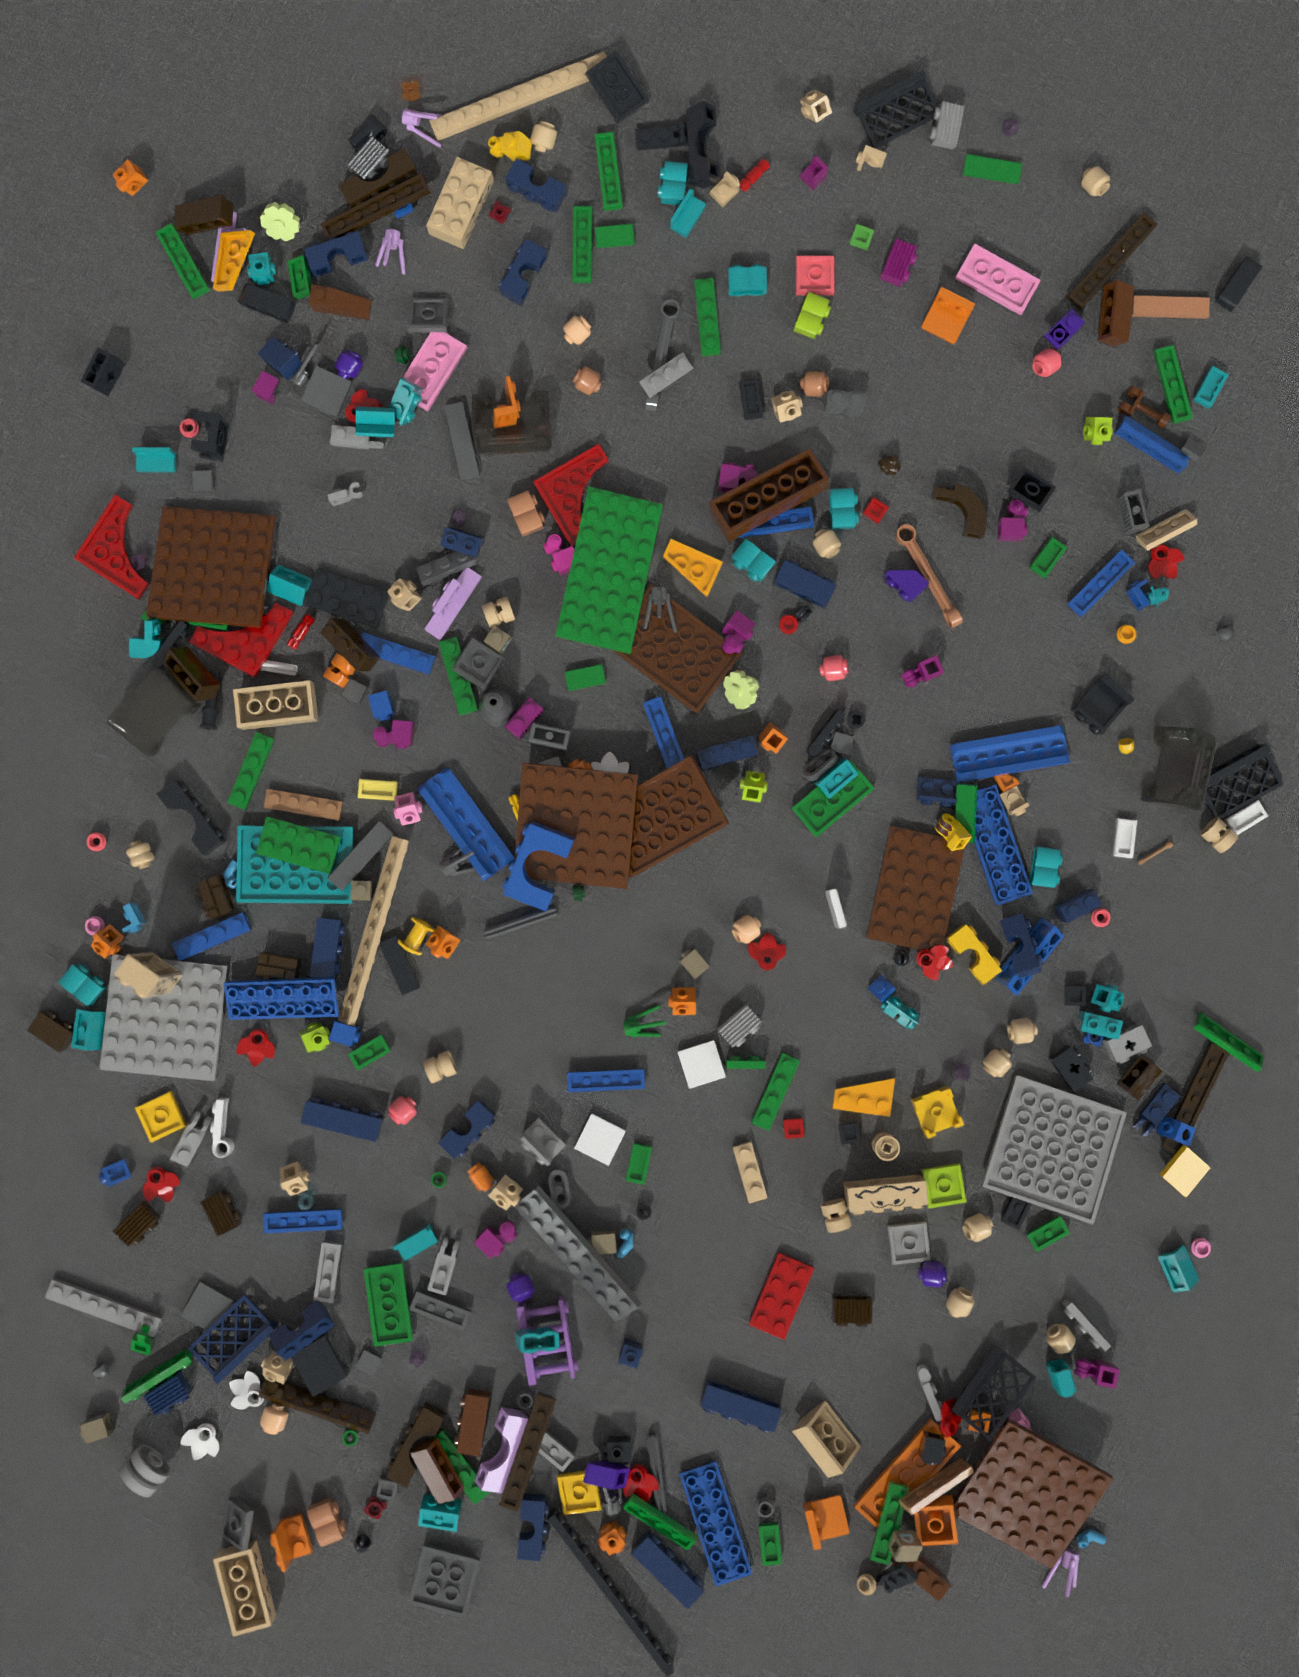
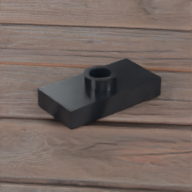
[739,379,763,421]

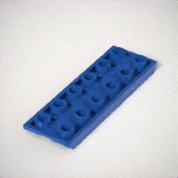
[949,726,1071,783]
[416,767,515,881]
[974,785,1033,906]
[224,977,340,1020]
[679,1461,753,1586]

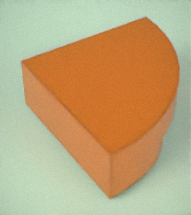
[994,774,1020,793]

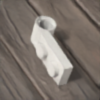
[210,1097,235,1158]

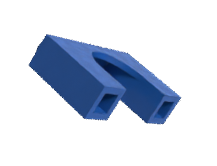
[502,820,576,911]

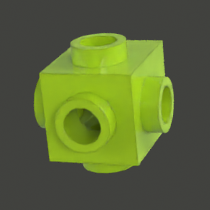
[1083,417,1113,445]
[739,770,768,803]
[299,1022,330,1053]

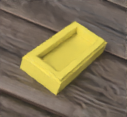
[358,779,398,801]

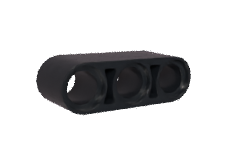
[1215,256,1263,312]
[238,283,296,323]

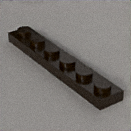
[321,173,431,240]
[1067,213,1158,310]
[1160,1043,1229,1154]
[258,1378,376,1434]
[499,1392,557,1512]

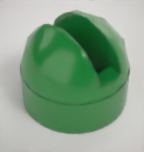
[431,1172,447,1188]
[342,1429,358,1446]

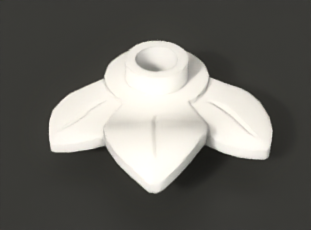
[591,752,629,773]
[229,1371,264,1410]
[181,1423,219,1460]

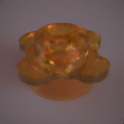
[401,81,420,101]

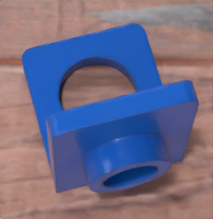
[1156,1116,1196,1146]

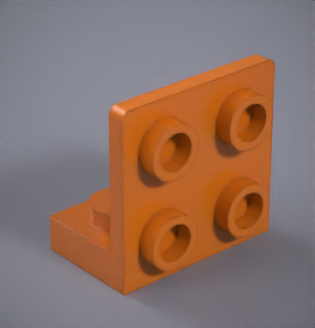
[921,287,975,344]
[492,376,520,429]
[803,1494,850,1550]
[270,1513,313,1572]

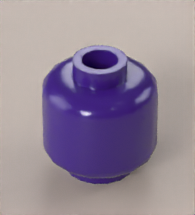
[335,349,363,380]
[918,1261,947,1287]
[506,1272,535,1304]

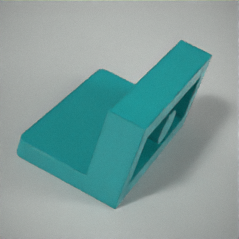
[670,188,706,238]
[355,407,395,437]
[132,447,176,472]
[267,564,313,606]
[813,758,858,799]
[71,1009,106,1051]
[393,1224,439,1261]
[1158,1245,1199,1293]

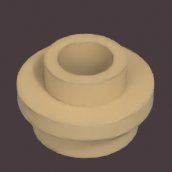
[857,1574,876,1595]

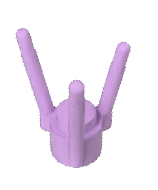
[402,108,442,147]
[375,229,405,274]
[1042,1549,1079,1597]

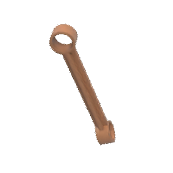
[896,524,963,628]

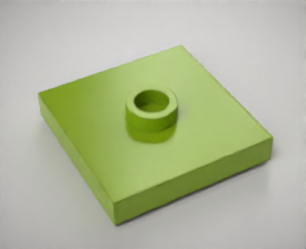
[921,1163,966,1209]

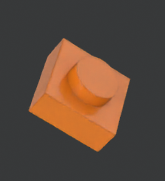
[967,1408,991,1433]

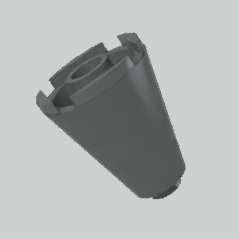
[478,688,517,727]

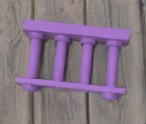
[516,1296,579,1386]

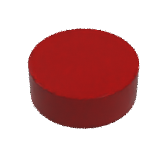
[779,615,798,635]

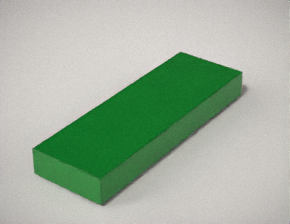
[962,154,1022,185]
[955,784,978,843]

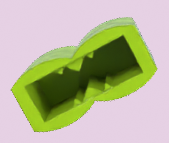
[794,292,831,339]

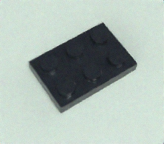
[585,50,649,124]

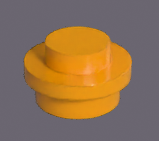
[1116,625,1136,644]

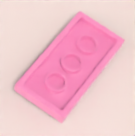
[955,244,1041,315]
[395,332,467,412]

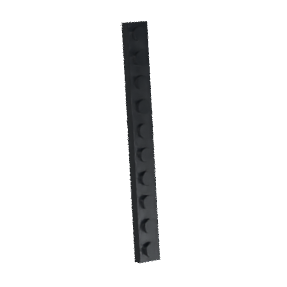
[548,1508,674,1677]

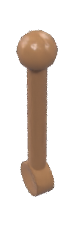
[1138,841,1173,865]

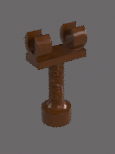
[1117,385,1172,428]

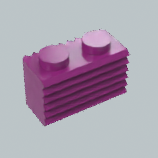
[880,238,918,287]
[505,697,544,739]

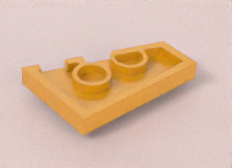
[213,230,255,291]
[663,539,723,597]
[832,1078,895,1117]

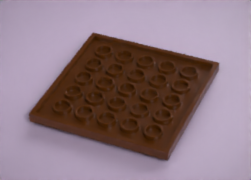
[146,506,276,628]
[514,762,638,889]
[953,1418,1113,1569]

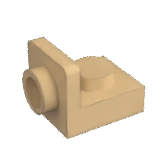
[856,145,887,171]
[710,171,740,207]
[1000,786,1030,817]

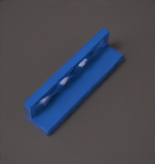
[1114,416,1189,474]
[994,918,1064,996]

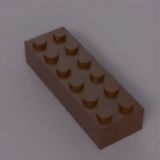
[709,448,829,542]

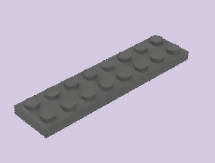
[515,1186,642,1322]

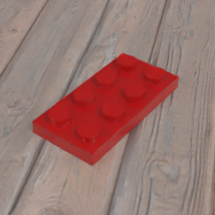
[748,1252,814,1340]

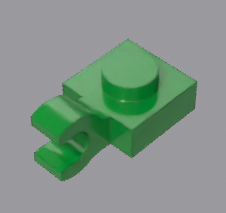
[131,1324,153,1355]

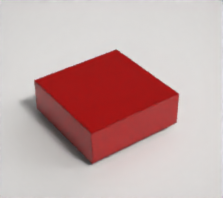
[862,497,889,524]
[783,1117,804,1139]

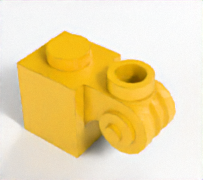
[488,131,532,161]

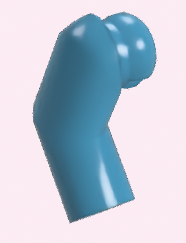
[223,859,237,888]
[616,1229,634,1259]
[1077,1529,1107,1548]

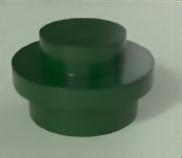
[394,345,410,364]
[572,883,585,902]

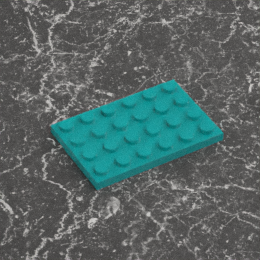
[236,826,354,904]

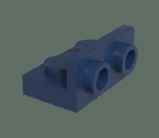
[440,526,485,557]
[916,777,957,807]

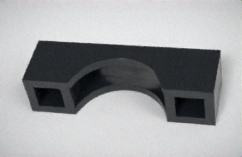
[686,101,720,189]
[156,780,226,855]

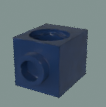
[618,1338,643,1369]

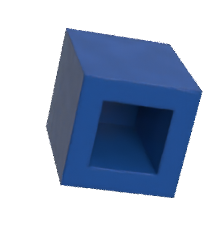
[368,691,395,722]
[329,1020,361,1046]

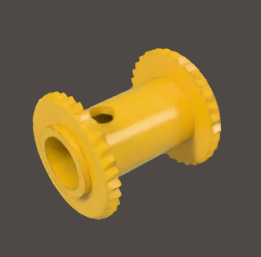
[398,917,435,955]

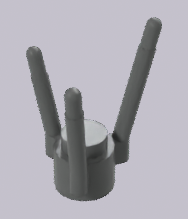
[290,343,329,388]
[644,587,677,633]
[440,848,475,877]
[599,1487,623,1515]

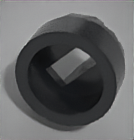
[893,951,909,966]
[636,1204,652,1220]
[354,1534,371,1553]

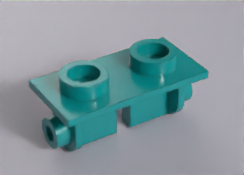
[1147,586,1169,608]
[880,995,920,1030]

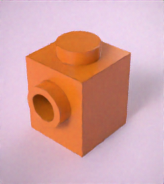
[759,722,788,754]

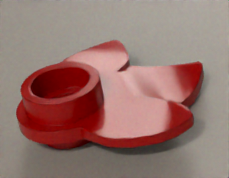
[345,389,382,423]
[1148,544,1185,579]
[748,932,786,971]
[916,945,953,981]
[236,1028,275,1067]
[143,1166,180,1202]
[939,1399,962,1437]
[623,1464,659,1503]

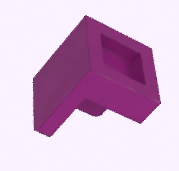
[800,155,829,190]
[251,371,279,405]

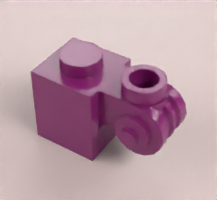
[718,462,758,492]
[997,500,1028,542]
[722,610,756,654]
[901,655,945,688]
[373,720,415,749]
[474,1220,518,1259]
[1074,1358,1120,1389]

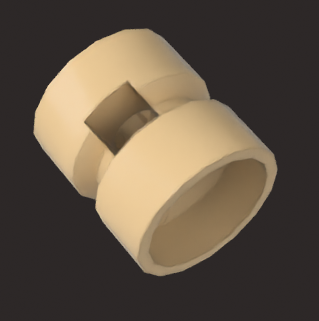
[482,596,515,629]
[1200,817,1238,853]
[423,1050,458,1084]
[871,1132,900,1161]
[820,1198,852,1233]

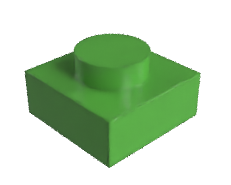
[850,224,874,250]

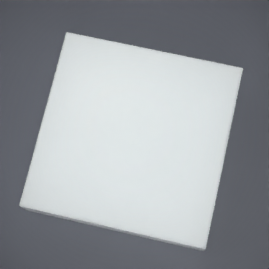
[825,889,846,928]
[677,1040,726,1089]
[574,1113,626,1166]

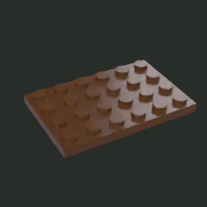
[612,584,743,714]
[629,755,730,878]
[866,826,965,950]

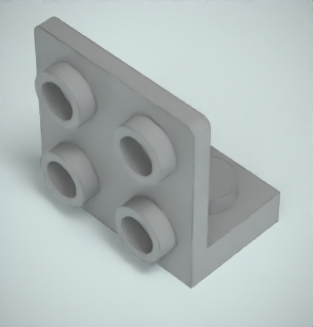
[520,1117,566,1166]

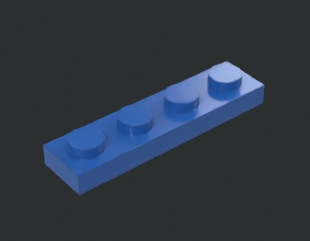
[738,507,814,538]
[1067,549,1135,618]
[361,632,436,675]
[643,696,684,769]
[172,913,251,961]
[567,1069,645,1092]
[263,1208,343,1234]

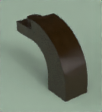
[931,483,987,539]

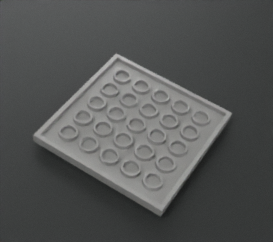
[100,954,229,1081]
[981,1075,1127,1225]

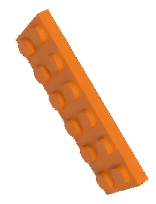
[854,1418,961,1528]

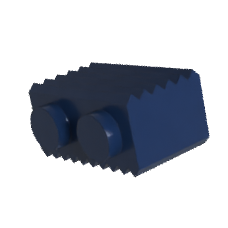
[257,337,303,380]
[1054,889,1102,923]
[143,1370,193,1416]

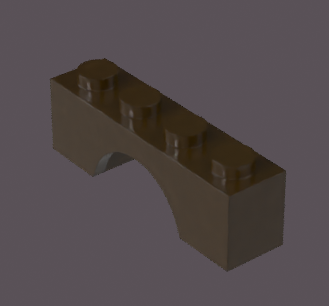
[338,148,418,208]
[386,1402,446,1488]

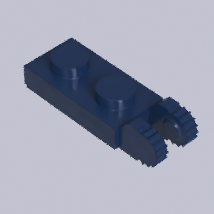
[1133,1083,1181,1137]

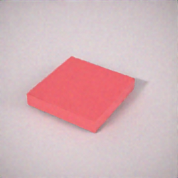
[796,256,834,295]

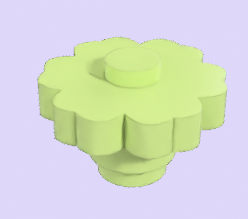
[260,202,300,241]
[723,670,759,709]

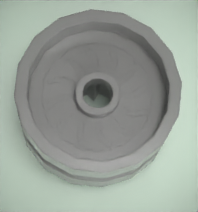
[119,1444,171,1497]

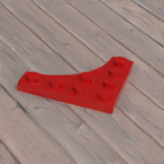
[533,444,609,547]
[74,494,150,600]
[189,603,294,678]

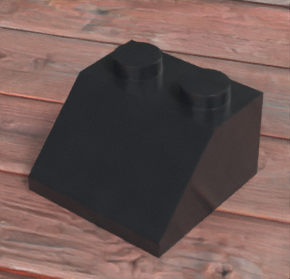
[1007,467,1056,513]

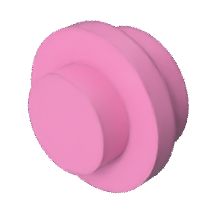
[85,916,105,935]
[1191,1238,1211,1258]

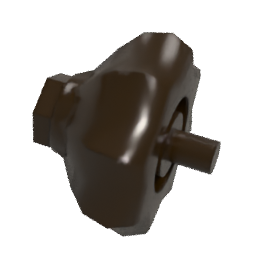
[878,454,901,476]

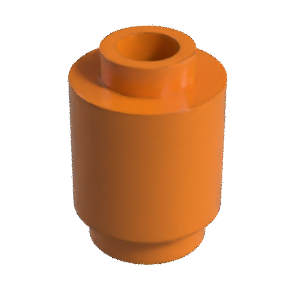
[467,1162,495,1192]

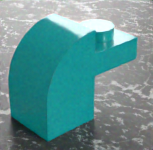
[129,618,166,658]

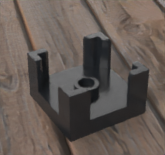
[190,411,229,462]

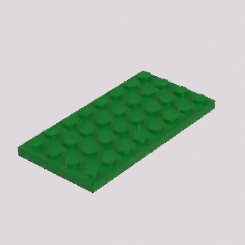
[555,486,663,654]

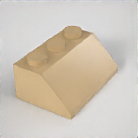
[792,1401,861,1478]

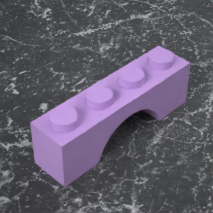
[475,1407,529,1493]

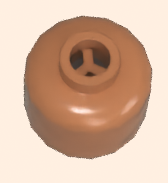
[572,366,602,395]
[800,371,829,397]

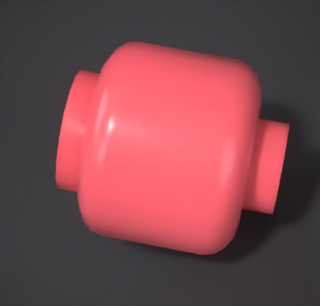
[1033,348,1062,377]
[820,655,849,681]
[388,1096,417,1125]

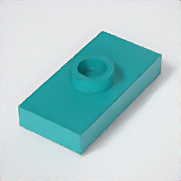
[1193,365,1229,409]

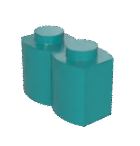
[658,161,688,205]
[727,264,767,296]
[829,488,859,530]
[731,539,776,582]
[1029,847,1063,888]
[58,963,107,1006]
[515,1327,559,1353]
[1046,1358,1077,1397]

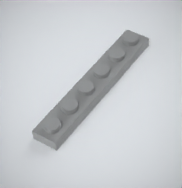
[45,1278,163,1337]

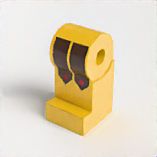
[935,814,972,851]

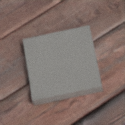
[887,1221,931,1265]

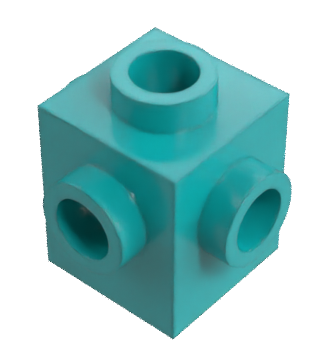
[247,252,276,285]
[1091,984,1124,1013]

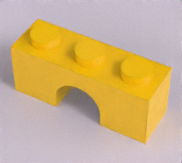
[945,924,1002,985]

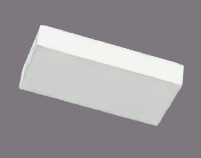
[1224,800,1268,835]
[1112,818,1137,858]

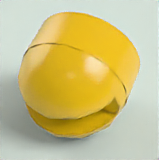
[1118,738,1134,754]

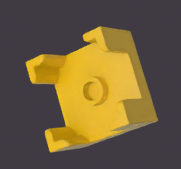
[911,1086,964,1139]

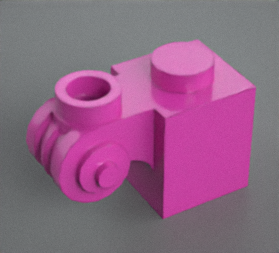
[543,534,574,576]

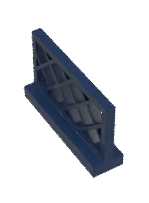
[187,1293,278,1385]

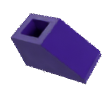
[1044,309,1085,350]
[883,570,929,603]
[583,1460,630,1489]

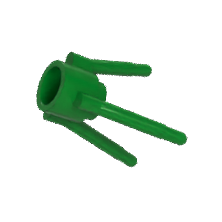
[623,1005,666,1037]

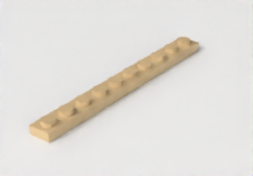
[430,52,606,141]
[338,836,409,1026]

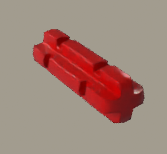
[739,159,770,192]
[287,614,315,649]

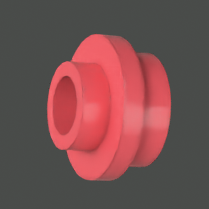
[180,418,199,438]
[87,832,107,851]
[1091,908,1111,927]

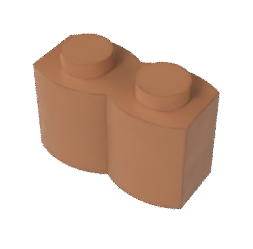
[507,491,545,537]
[307,1497,347,1547]

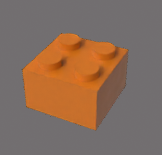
[914,1495,958,1546]

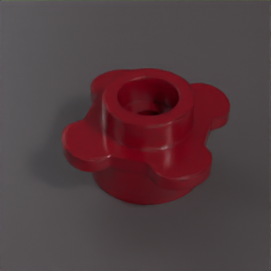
[489,201,511,224]
[364,1496,387,1519]

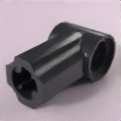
[348,115,387,152]

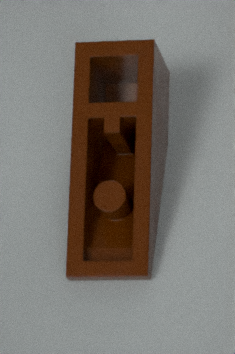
[309,285,372,320]

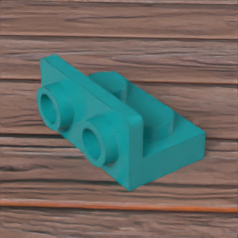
[389,377,423,426]
[1078,1011,1123,1040]
[418,1494,462,1532]

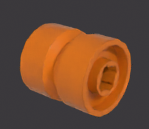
[322,653,355,689]

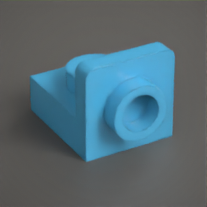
[122,903,146,934]

